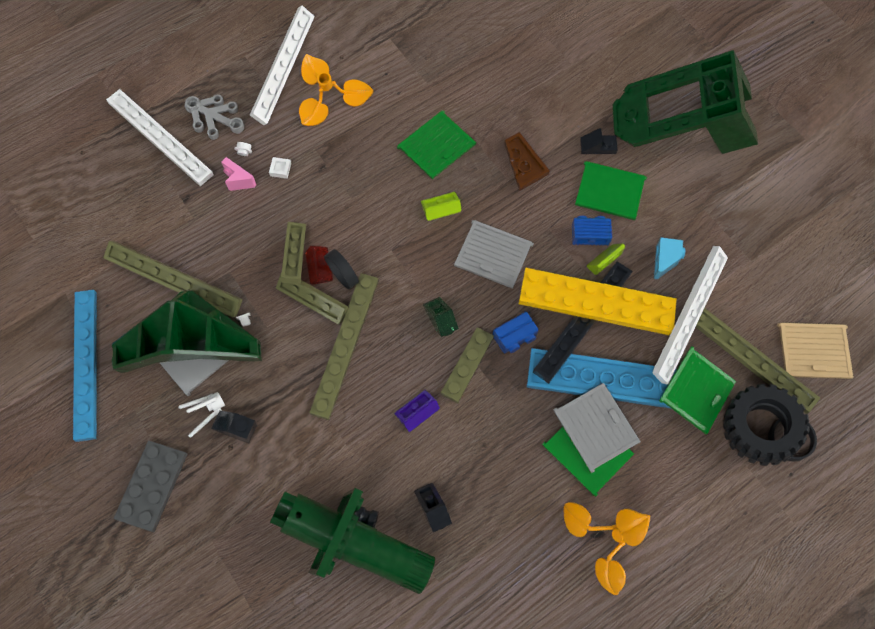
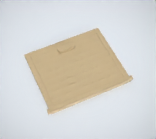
[777,323,853,379]

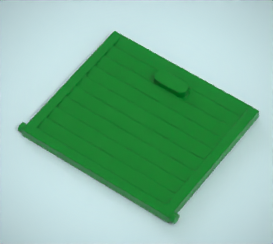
[397,110,476,179]
[575,161,647,220]
[659,346,736,434]
[542,427,634,497]

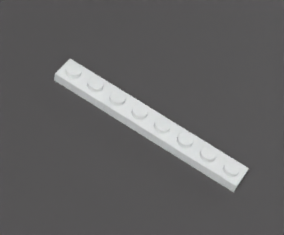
[250,6,315,125]
[106,89,214,186]
[652,246,728,384]

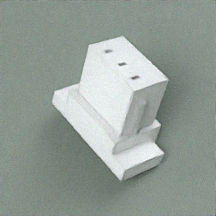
[236,313,251,327]

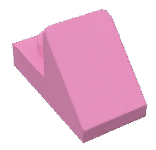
[221,157,256,191]

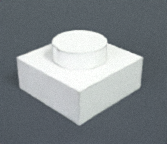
[269,157,291,179]

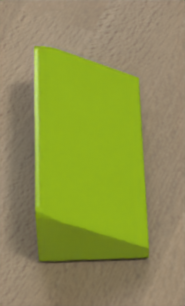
[421,192,461,221]
[587,244,625,275]

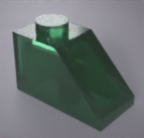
[423,297,459,337]

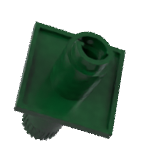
[270,488,435,594]

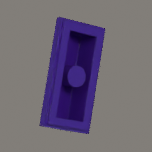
[394,390,440,432]

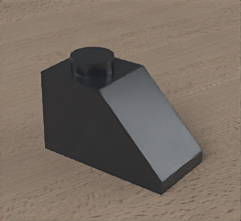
[211,410,257,444]
[414,483,452,533]

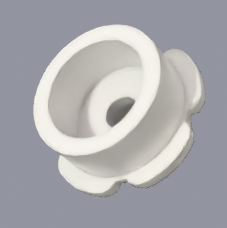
[234,142,252,156]

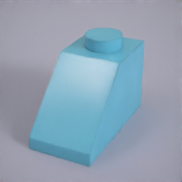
[654,237,685,279]

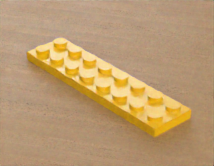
[519,268,677,335]

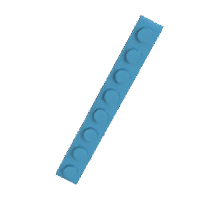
[73,290,97,442]

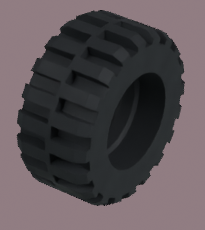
[723,384,810,466]

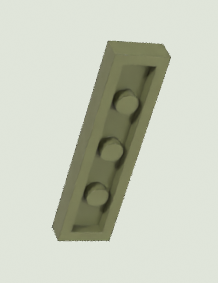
[281,222,306,284]
[276,272,348,325]
[441,327,494,403]

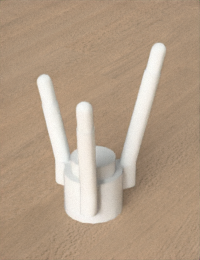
[179,392,225,438]

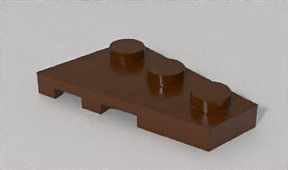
[504,132,550,191]

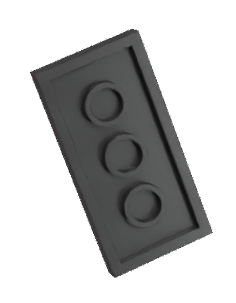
[113,440,188,533]

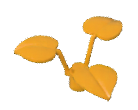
[299,54,373,126]
[563,502,650,595]

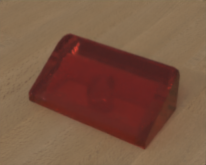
[306,246,333,284]

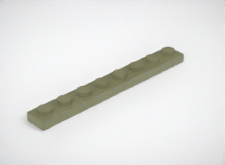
[103,241,243,317]
[310,273,379,420]
[679,308,820,414]

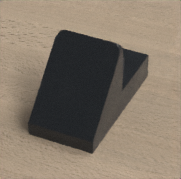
[580,128,618,154]

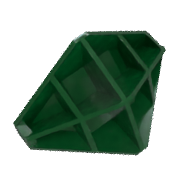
[112,291,262,373]

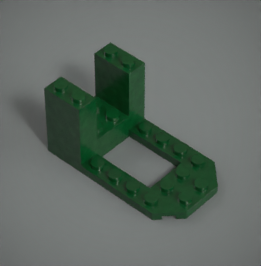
[612,50,758,154]

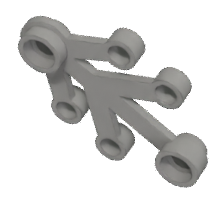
[185,94,244,140]

